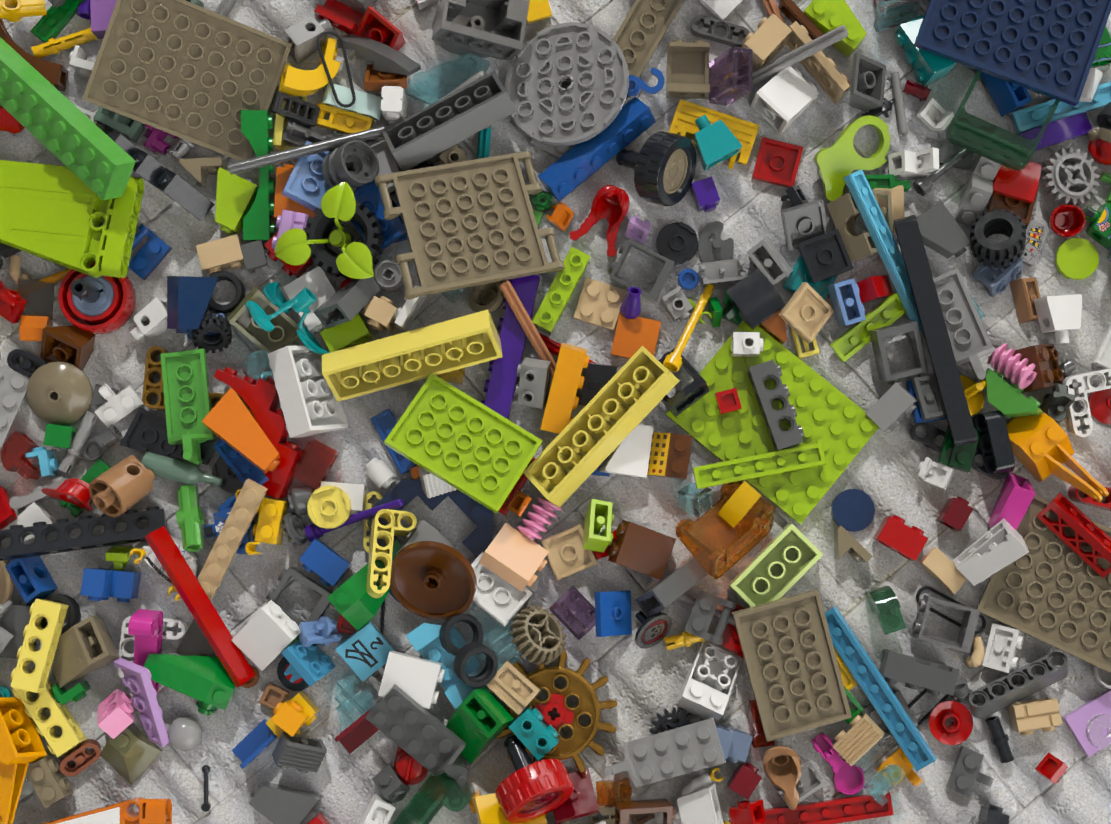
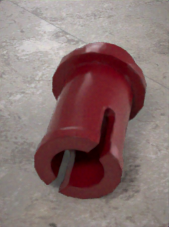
[902,80,931,101]

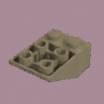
[51,616,119,689]

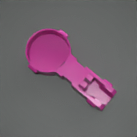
[811,732,864,795]

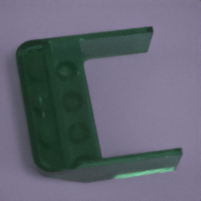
[946,71,1060,171]

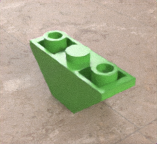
[986,368,1043,418]

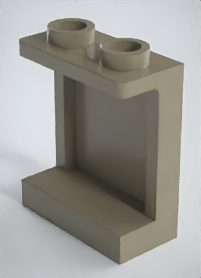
[666,40,710,99]

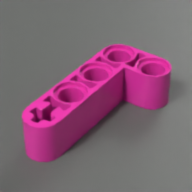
[128,609,163,692]

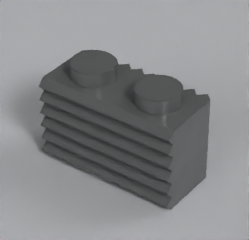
[272,731,327,773]

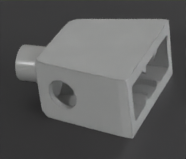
[284,16,332,64]

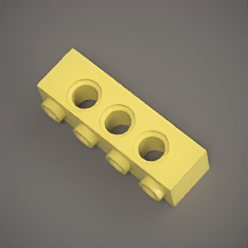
[10,599,69,693]
[10,668,87,758]

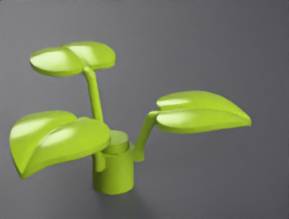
[275,182,374,279]

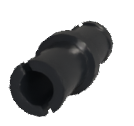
[985,716,1014,763]

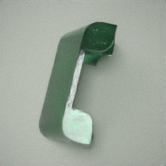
[393,772,475,824]

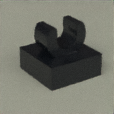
[781,185,808,208]

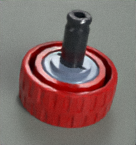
[58,262,136,334]

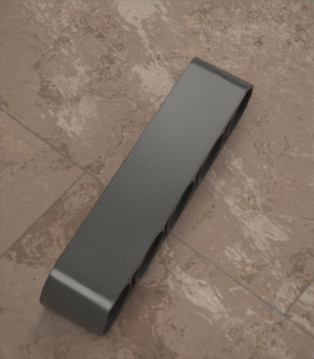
[969,652,1068,719]

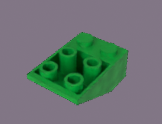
[446,686,514,765]

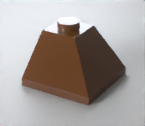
[40,326,96,371]

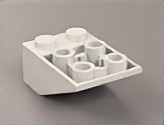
[675,641,743,724]

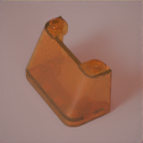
[676,481,775,580]

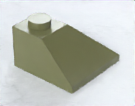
[100,723,162,785]

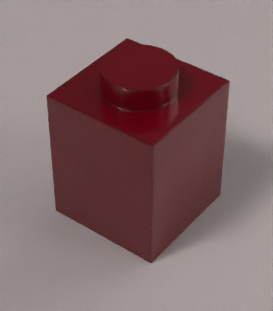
[936,496,973,531]
[727,762,762,800]

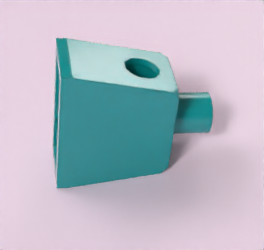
[693,115,742,171]

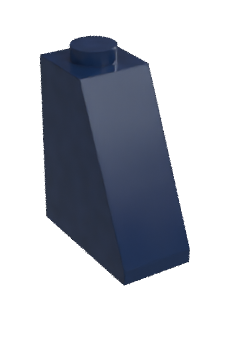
[167,276,217,333]

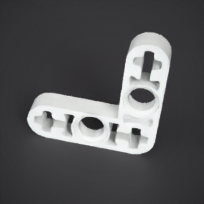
[1062,368,1111,437]
[117,616,188,678]

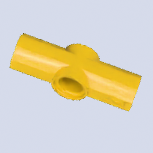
[0,0,47,22]

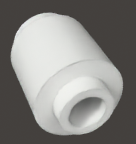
[364,457,395,489]

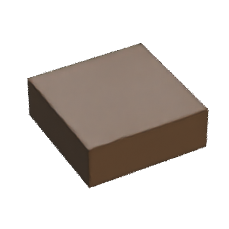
[258,682,289,710]

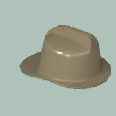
[468,280,505,314]

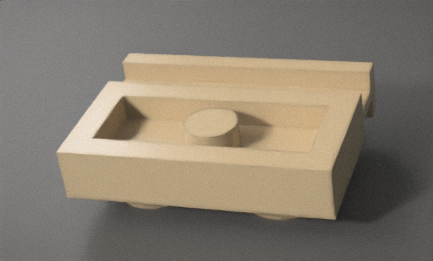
[486,661,541,715]

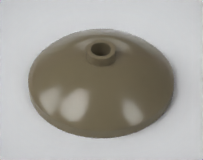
[27,361,93,426]

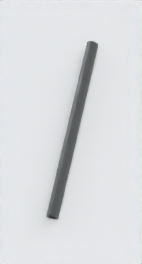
[228,123,395,175]

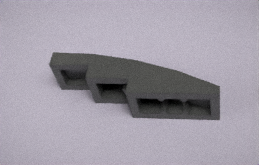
[337,34,421,76]

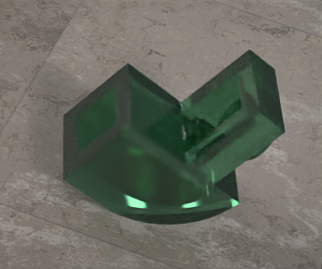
[865,585,906,635]

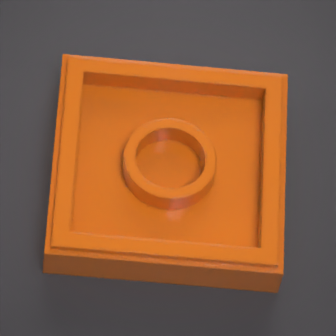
[610,313,661,359]

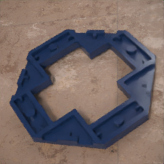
[369,479,493,603]

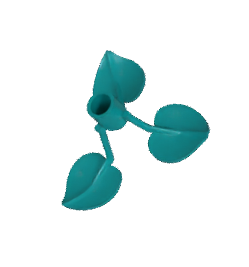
[245,282,330,355]

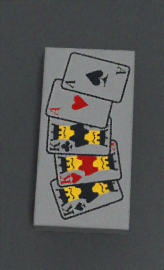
[1020,219,1050,267]

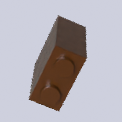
[608,520,676,580]

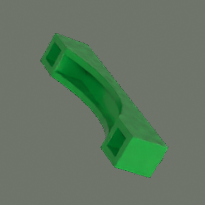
[241,110,275,241]

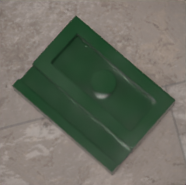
[937,425,979,473]

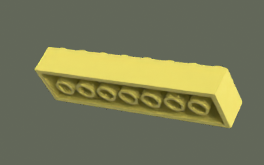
[322,310,503,402]
[523,346,680,508]

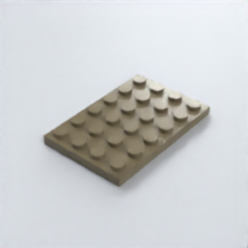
[732,589,852,742]

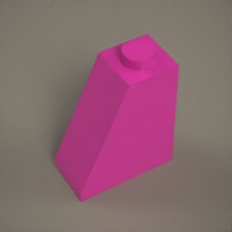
[988,472,1035,530]

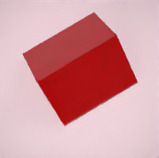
[355,6,405,51]

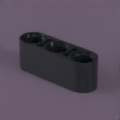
[975,411,1015,475]

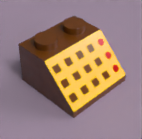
[647,432,692,480]

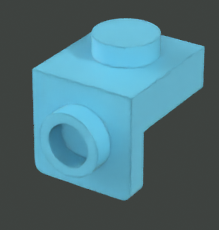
[25,447,59,478]

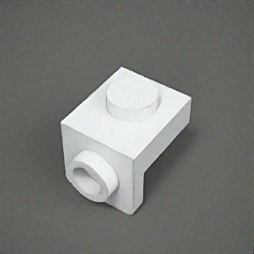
[69,45,95,78]
[916,98,955,131]
[917,457,954,491]

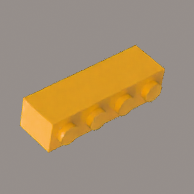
[540,343,590,434]

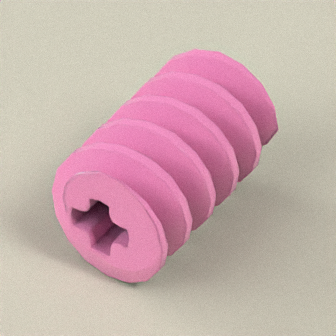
[987,343,1037,389]
[517,495,562,543]

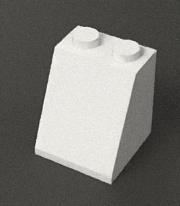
[751,66,819,135]

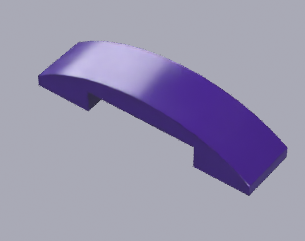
[1007,113,1093,158]

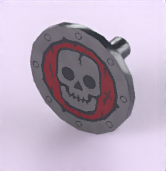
[635,611,672,649]

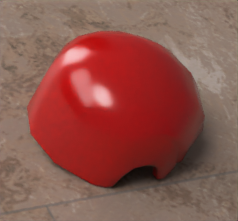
[1049,205,1085,237]

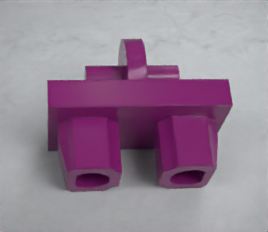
[143,124,178,155]

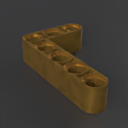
[142,346,250,411]

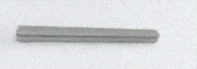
[731,25,848,93]

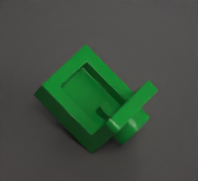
[51,681,91,705]

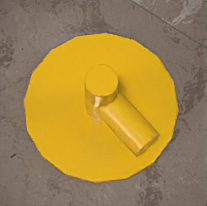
[960,375,987,416]

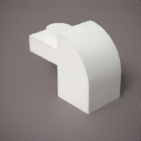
[889,147,939,178]

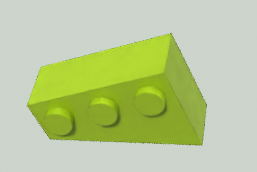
[804,0,867,58]

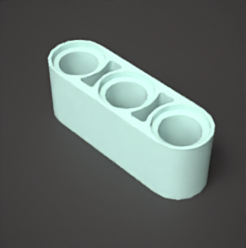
[321,83,382,122]

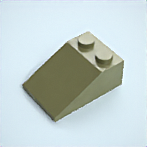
[227,286,300,354]

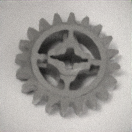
[1041,147,1100,206]

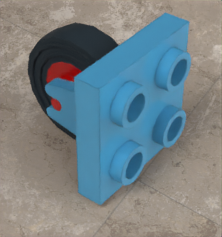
[277,640,336,691]

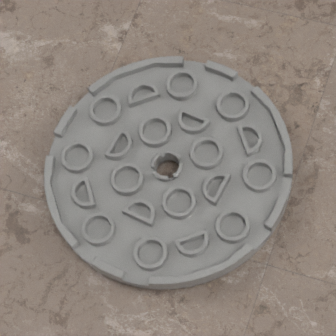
[505,22,629,146]

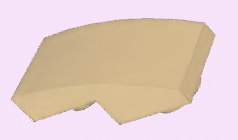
[920,546,967,594]

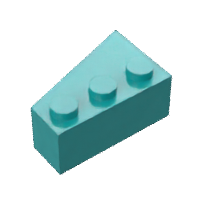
[895,14,957,87]

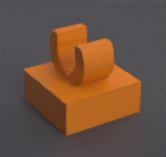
[546,202,575,232]

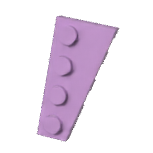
[114,658,170,747]

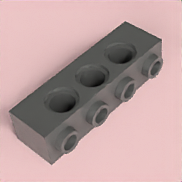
[747,359,804,451]

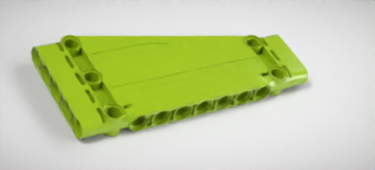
[0,160,144,278]

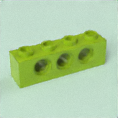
[532,247,590,335]

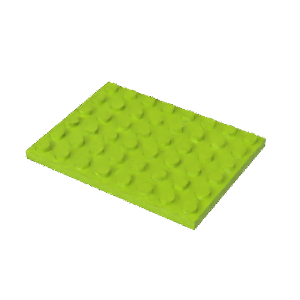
[665,321,879,525]

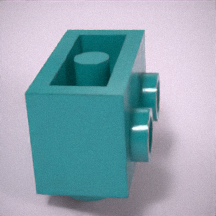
[509,706,559,761]

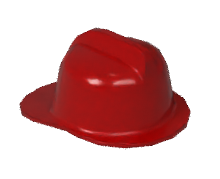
[41,478,93,511]
[394,746,428,785]

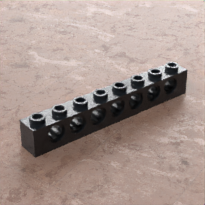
[0,506,167,561]

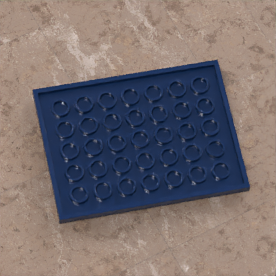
[913,0,1111,106]

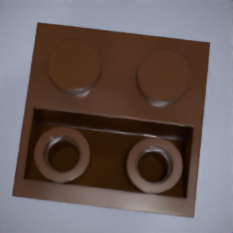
[1013,344,1064,393]

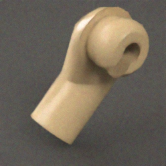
[9,255,31,286]
[965,636,985,668]

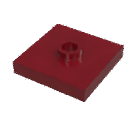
[553,768,600,824]

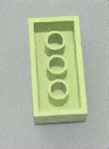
[728,523,823,608]

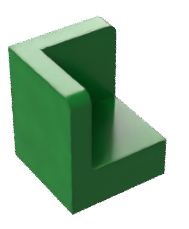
[43,424,78,448]

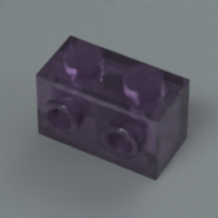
[549,585,595,640]

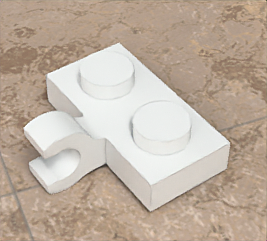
[94,383,143,428]

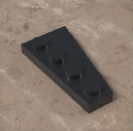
[119,407,215,465]

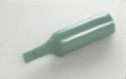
[141,452,223,486]

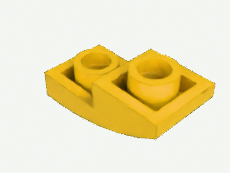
[717,481,762,528]

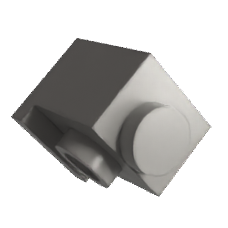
[660,286,693,322]

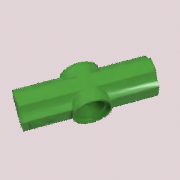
[176,484,204,552]

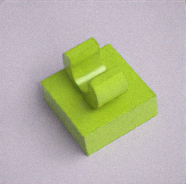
[106,546,134,570]

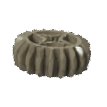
[509,606,566,665]

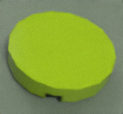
[1054,238,1099,280]

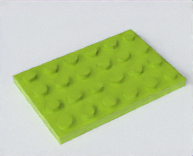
[384,373,543,514]

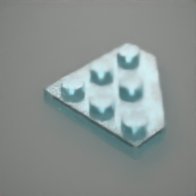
[406,53,490,105]

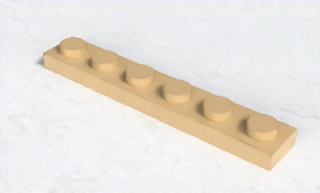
[197,478,268,601]

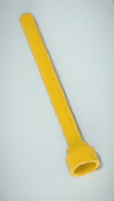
[663,284,714,372]

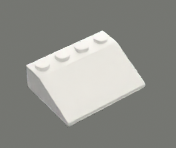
[267,346,349,438]

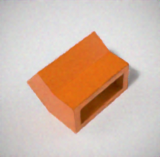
[19,315,52,341]

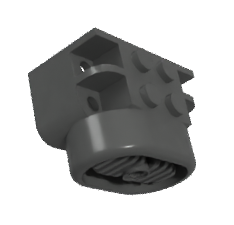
[432,0,530,60]

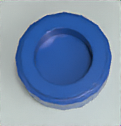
[677,268,699,291]

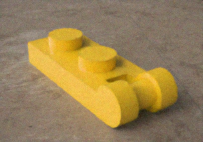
[315,103,374,134]

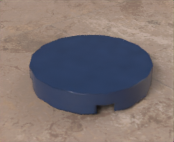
[831,489,875,532]

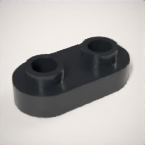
[7,349,49,377]

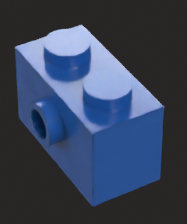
[299,539,352,587]

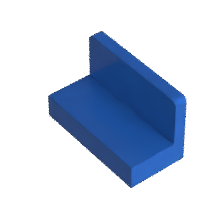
[231,719,277,769]

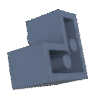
[715,724,753,764]

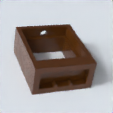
[615,799,676,824]

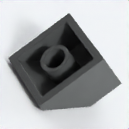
[849,53,886,111]

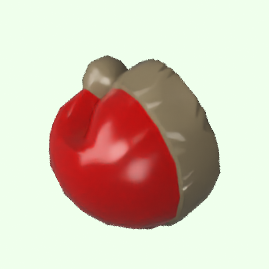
[1088,127,1111,166]

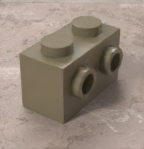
[26,754,74,809]

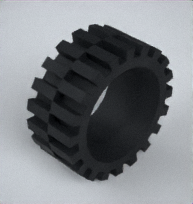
[304,201,385,278]

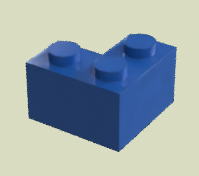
[80,568,141,603]

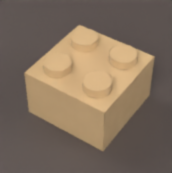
[739,14,792,71]

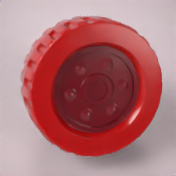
[495,735,574,823]

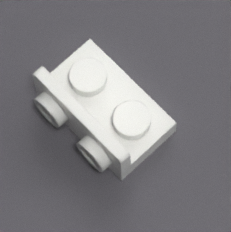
[982,623,1024,673]

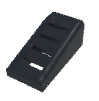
[272,91,320,128]

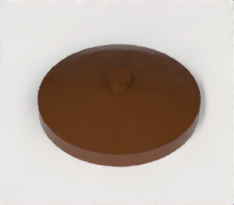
[390,541,477,620]

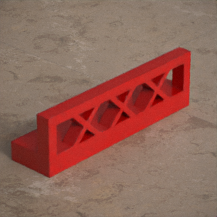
[1036,492,1111,578]

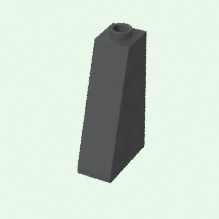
[635,547,720,617]

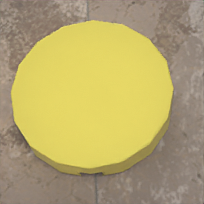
[307,485,352,529]

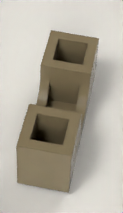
[827,193,879,263]

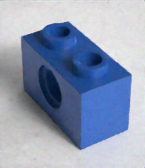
[5,556,58,603]

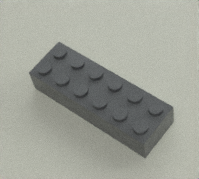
[381,71,516,171]

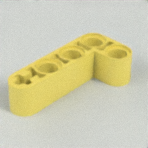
[366,509,417,598]

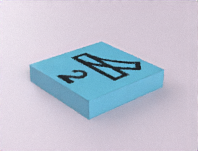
[335,621,396,682]

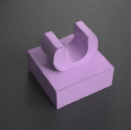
[624,215,651,244]

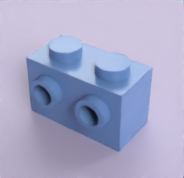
[827,278,866,326]

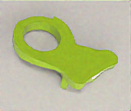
[813,115,891,202]

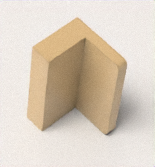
[872,185,905,233]

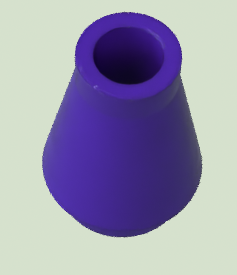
[620,287,641,319]

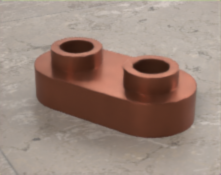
[60,739,101,777]

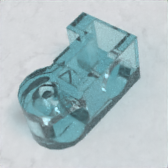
[863,764,906,806]

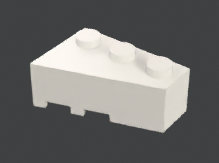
[954,518,1029,586]

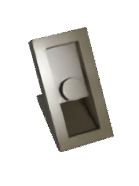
[179,157,227,188]
[834,525,873,562]

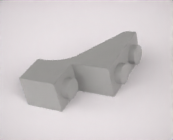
[954,144,1003,227]

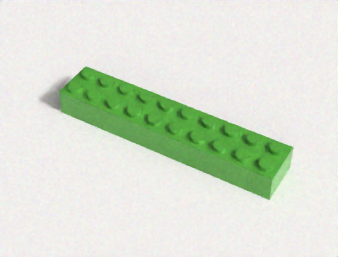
[0,37,136,201]

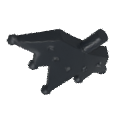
[862,98,895,118]

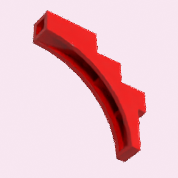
[214,367,305,500]

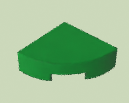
[709,297,723,328]

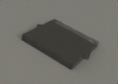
[17,278,55,320]
[176,619,216,656]

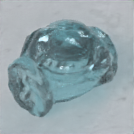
[242,350,273,381]

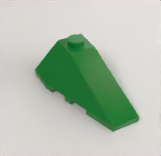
[327,540,402,631]
[143,653,235,710]

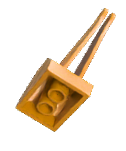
[1006,413,1109,502]
[0,697,47,824]

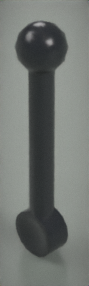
[201,765,211,812]

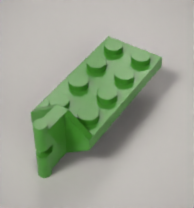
[160,348,214,466]

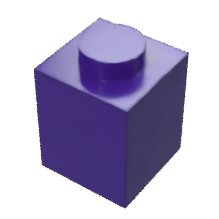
[690,176,720,213]

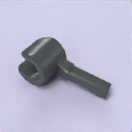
[1059,361,1076,389]

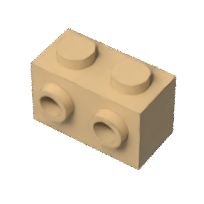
[363,296,398,333]

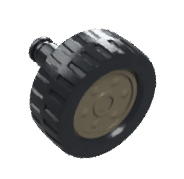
[616,131,697,207]

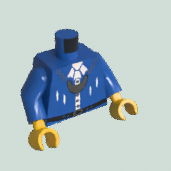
[204,489,260,555]

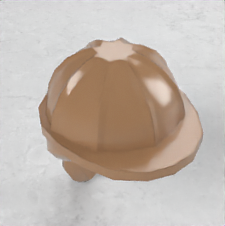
[762,746,801,810]

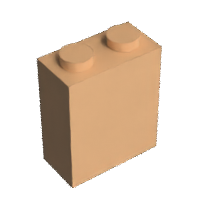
[478,523,549,592]

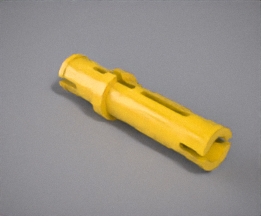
[31,27,97,58]

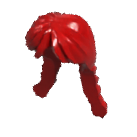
[569,185,630,258]

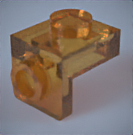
[596,778,632,805]

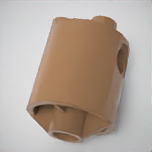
[89,455,155,517]

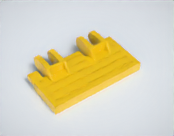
[669,99,760,169]

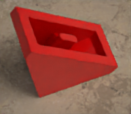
[856,275,893,304]

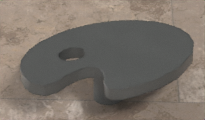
[698,221,734,263]

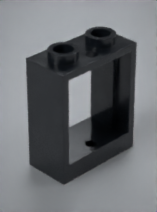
[658,348,710,417]

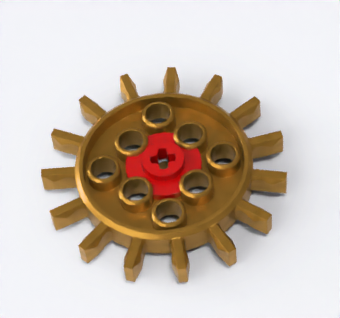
[496,649,617,773]

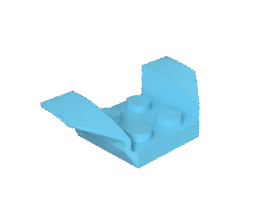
[406,623,481,709]

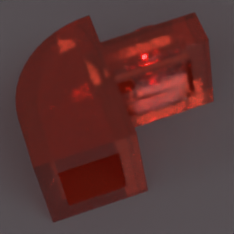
[1,431,41,480]

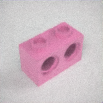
[97,688,134,739]

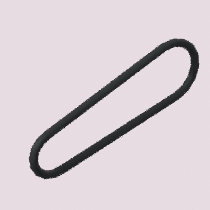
[317,31,356,108]

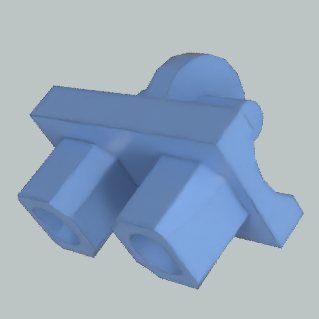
[298,616,342,647]

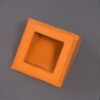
[507,490,532,517]

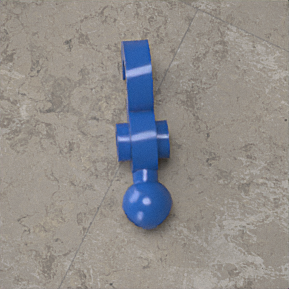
[627,68,665,98]

